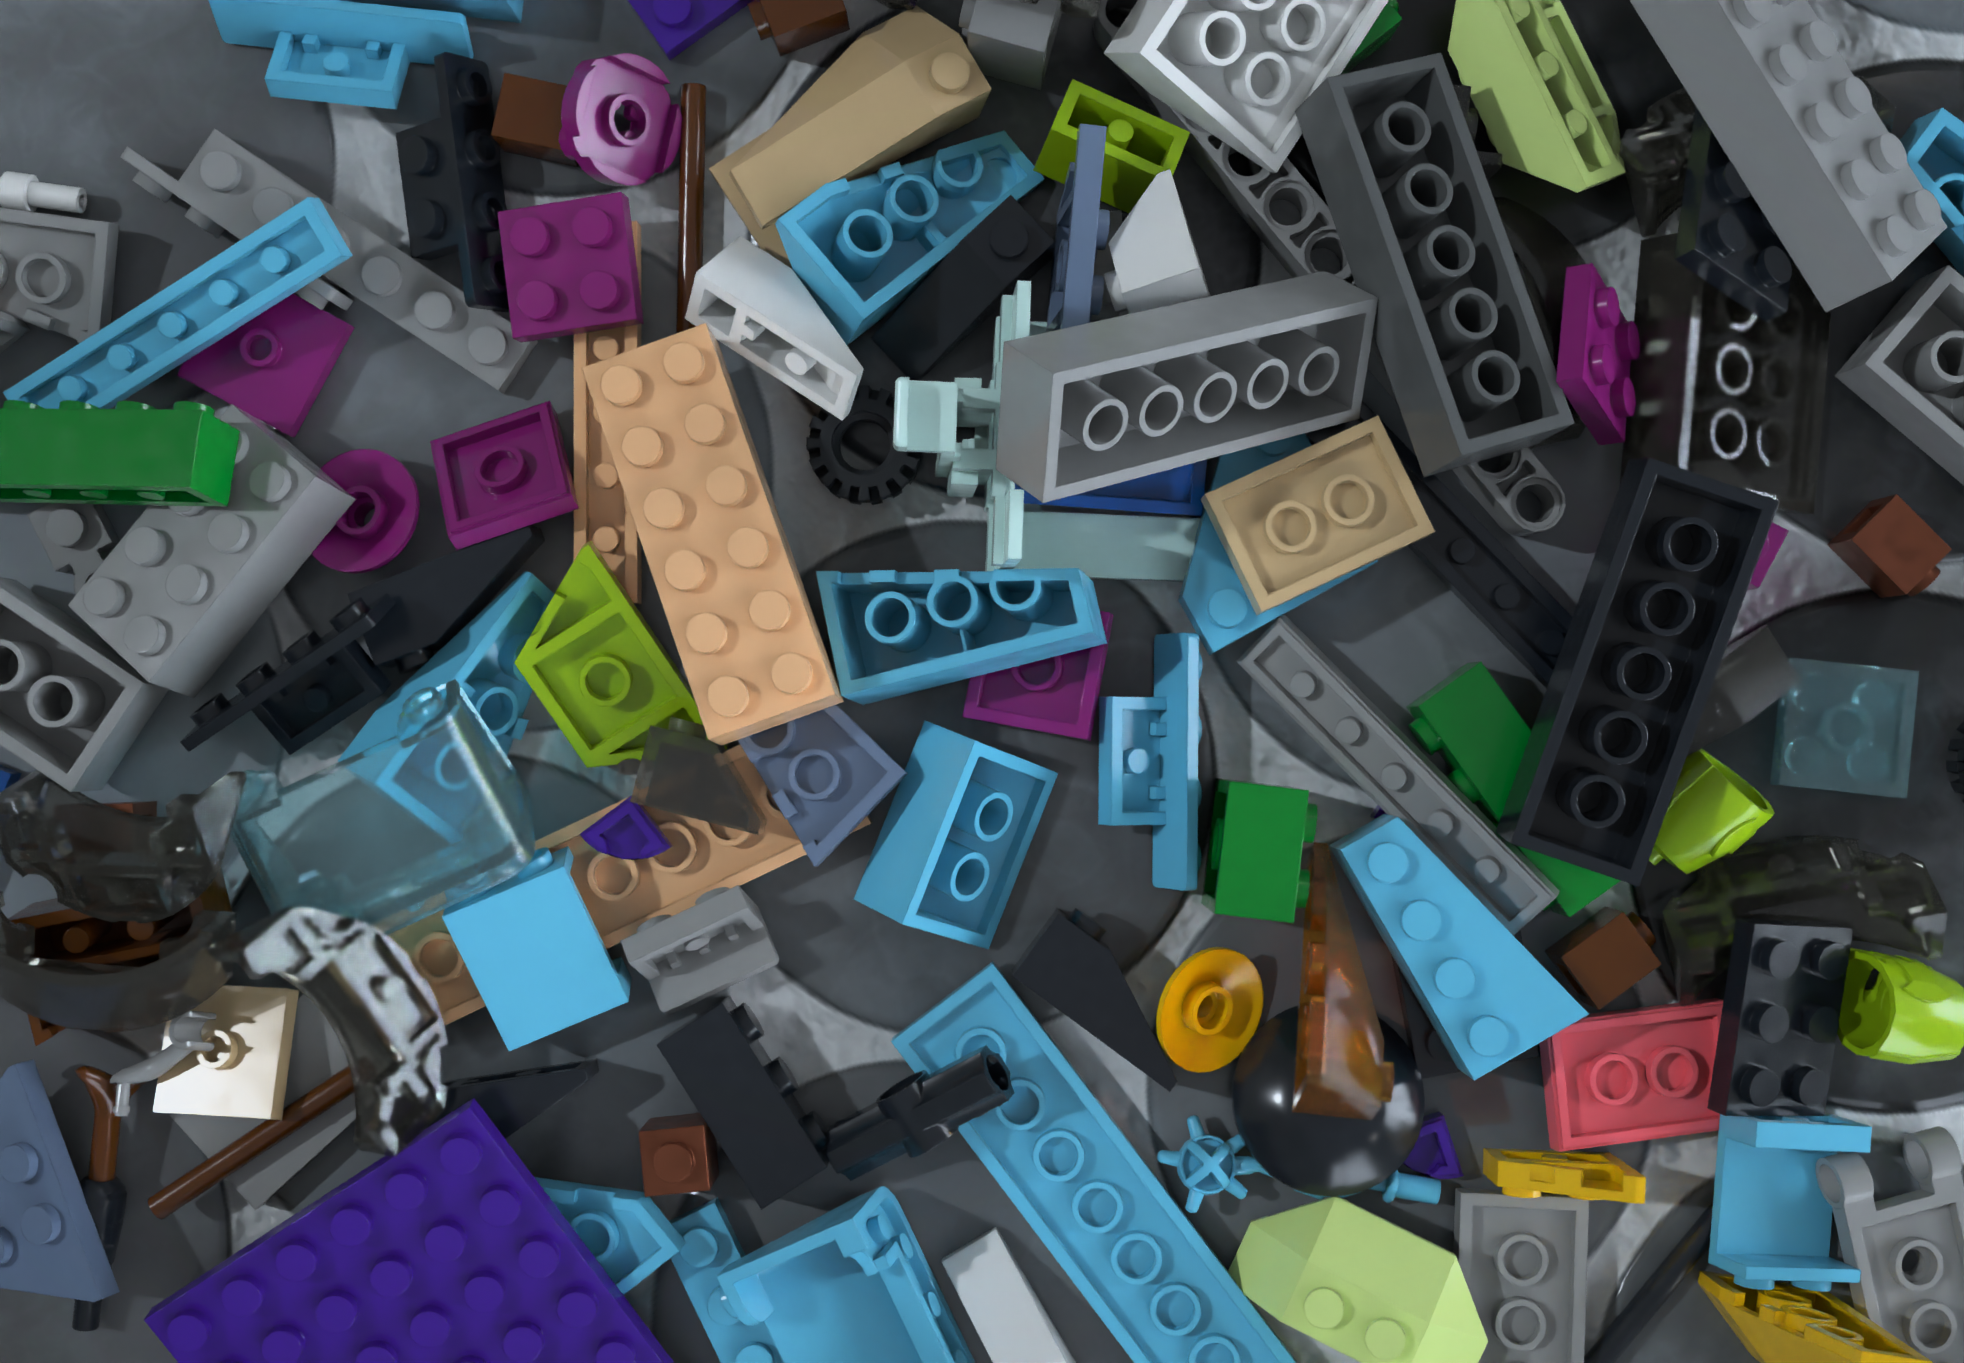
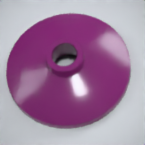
[311,449,420,574]

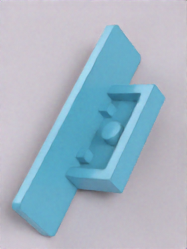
[208,0,474,110]
[1098,633,1203,891]

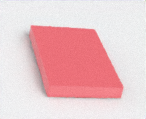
[1539,998,1724,1152]

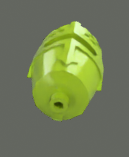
[1649,745,1774,874]
[1837,948,1964,1065]

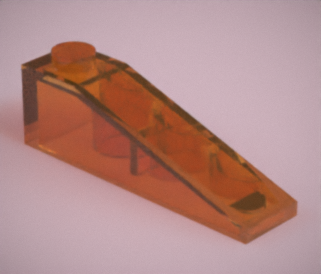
[1292,842,1394,1120]

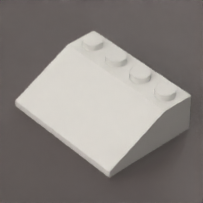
[1104,0,1388,173]

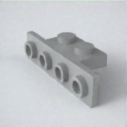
[120,128,353,311]

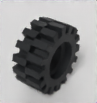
[806,385,923,505]

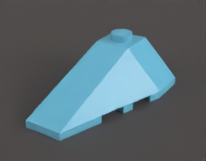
[338,571,554,848]

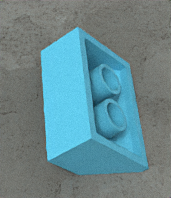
[854,720,1058,949]

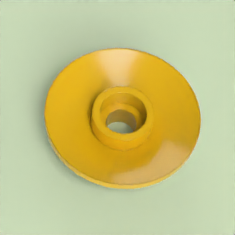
[1156,947,1264,1073]

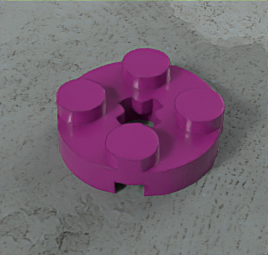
[559,53,682,186]

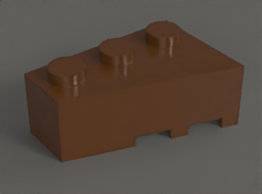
[3,866,236,1046]

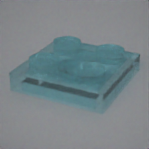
[1770,658,1919,798]

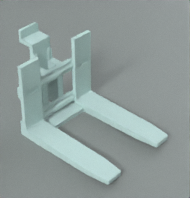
[893,280,1200,582]

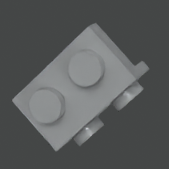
[620,885,779,1015]

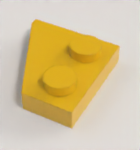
[1483,1148,1646,1204]

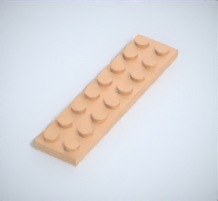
[353,744,872,1043]

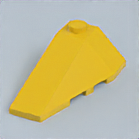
[1698,1270,1932,1363]

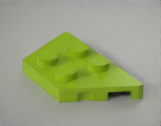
[514,541,728,768]

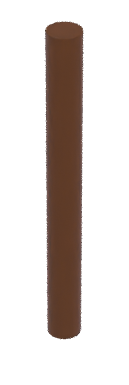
[676,83,706,333]
[148,1055,379,1220]

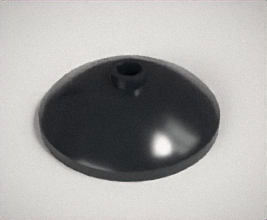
[1231,1001,1425,1196]

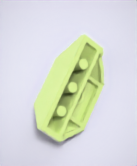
[1448,0,1625,193]
[1228,1196,1488,1363]

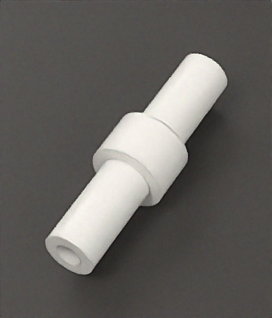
[0,171,87,213]

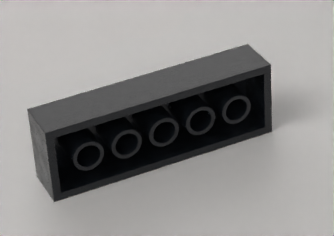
[1496,457,1780,887]

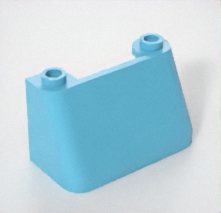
[716,1186,975,1363]

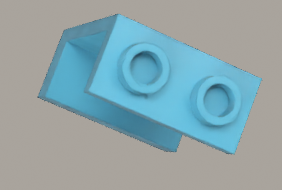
[442,846,632,1051]
[1708,1114,1872,1292]

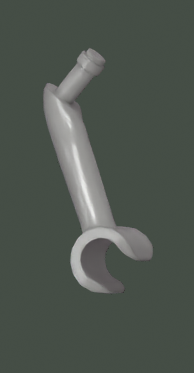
[110,1010,216,1117]

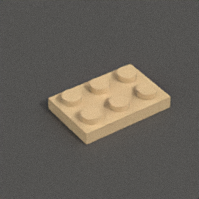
[1201,415,1435,616]

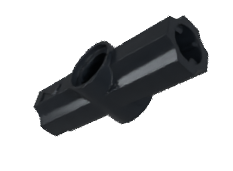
[825,1045,1015,1181]

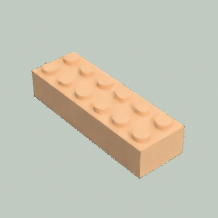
[582,323,844,746]

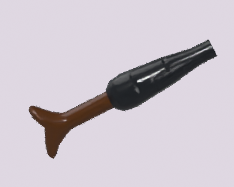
[72,1066,146,1332]

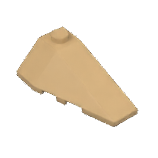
[729,6,992,230]

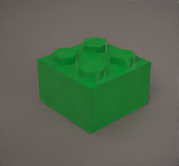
[1201,778,1317,923]

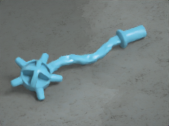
[1157,1115,1441,1213]

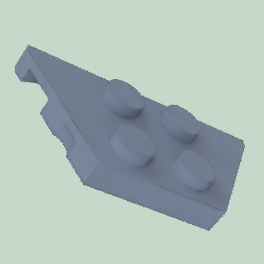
[1046,123,1110,332]
[0,1059,120,1302]

